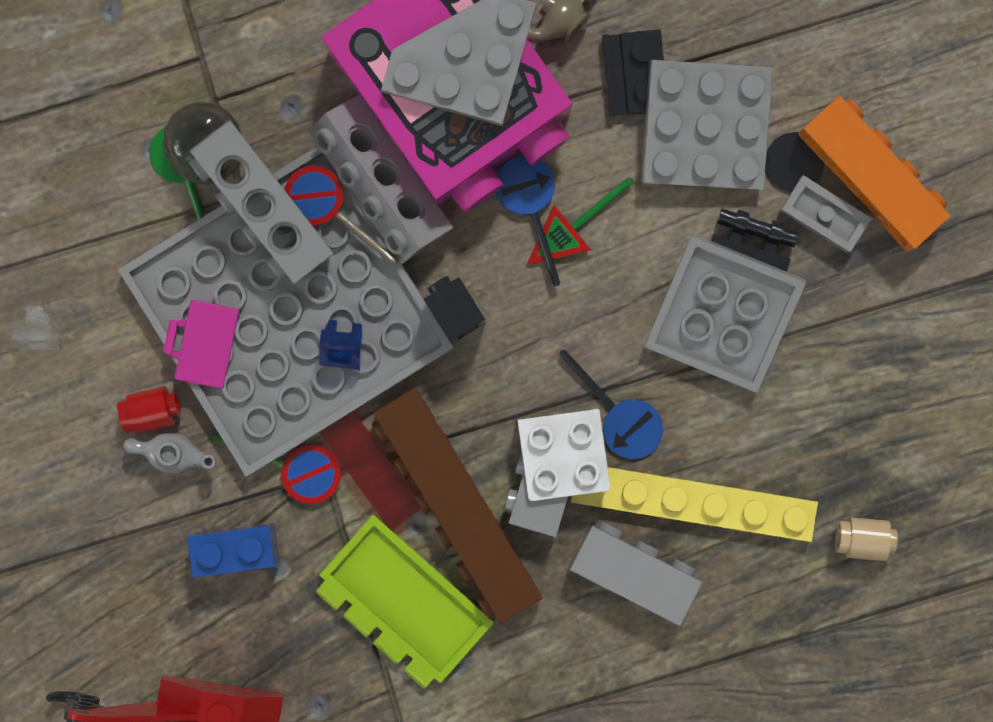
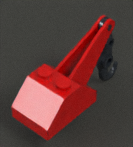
[46,675,283,722]

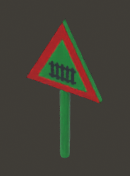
[526,177,633,266]

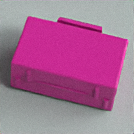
[163,300,240,389]

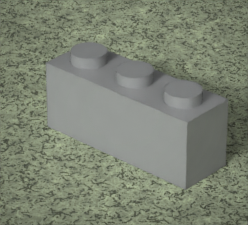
[569,521,702,626]

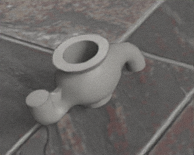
[123,433,216,474]

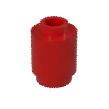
[117,386,181,434]

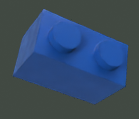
[187,523,280,578]

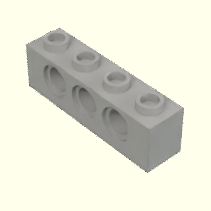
[309,94,453,264]
[189,119,333,284]

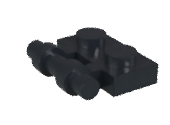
[710,208,799,272]

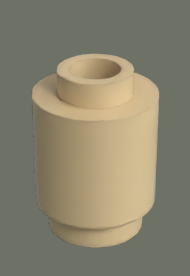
[835,517,898,561]

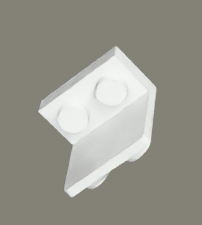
[517,409,610,501]

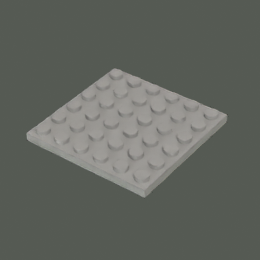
[118,147,454,477]

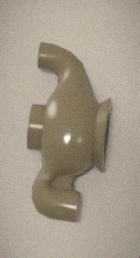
[527,0,594,45]

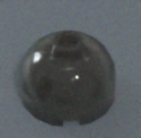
[162,102,243,185]

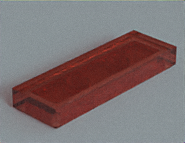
[319,411,422,531]

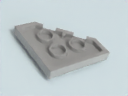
[381,0,537,126]

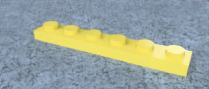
[571,467,818,542]

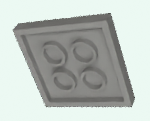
[641,60,773,190]
[644,233,806,393]

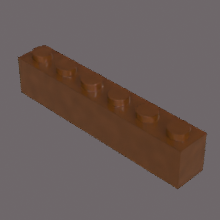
[372,388,543,624]

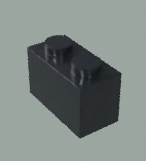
[424,276,486,344]

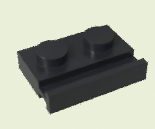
[602,29,664,117]

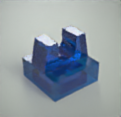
[319,320,363,370]

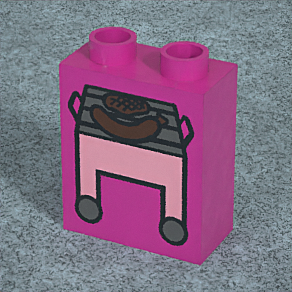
[321,0,573,213]

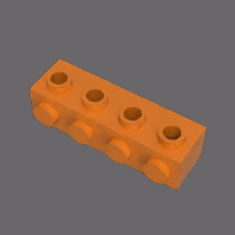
[798,95,951,252]

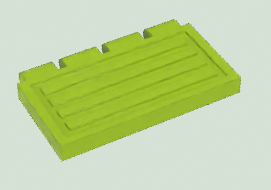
[315,514,494,689]

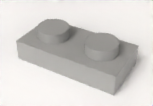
[780,175,872,254]

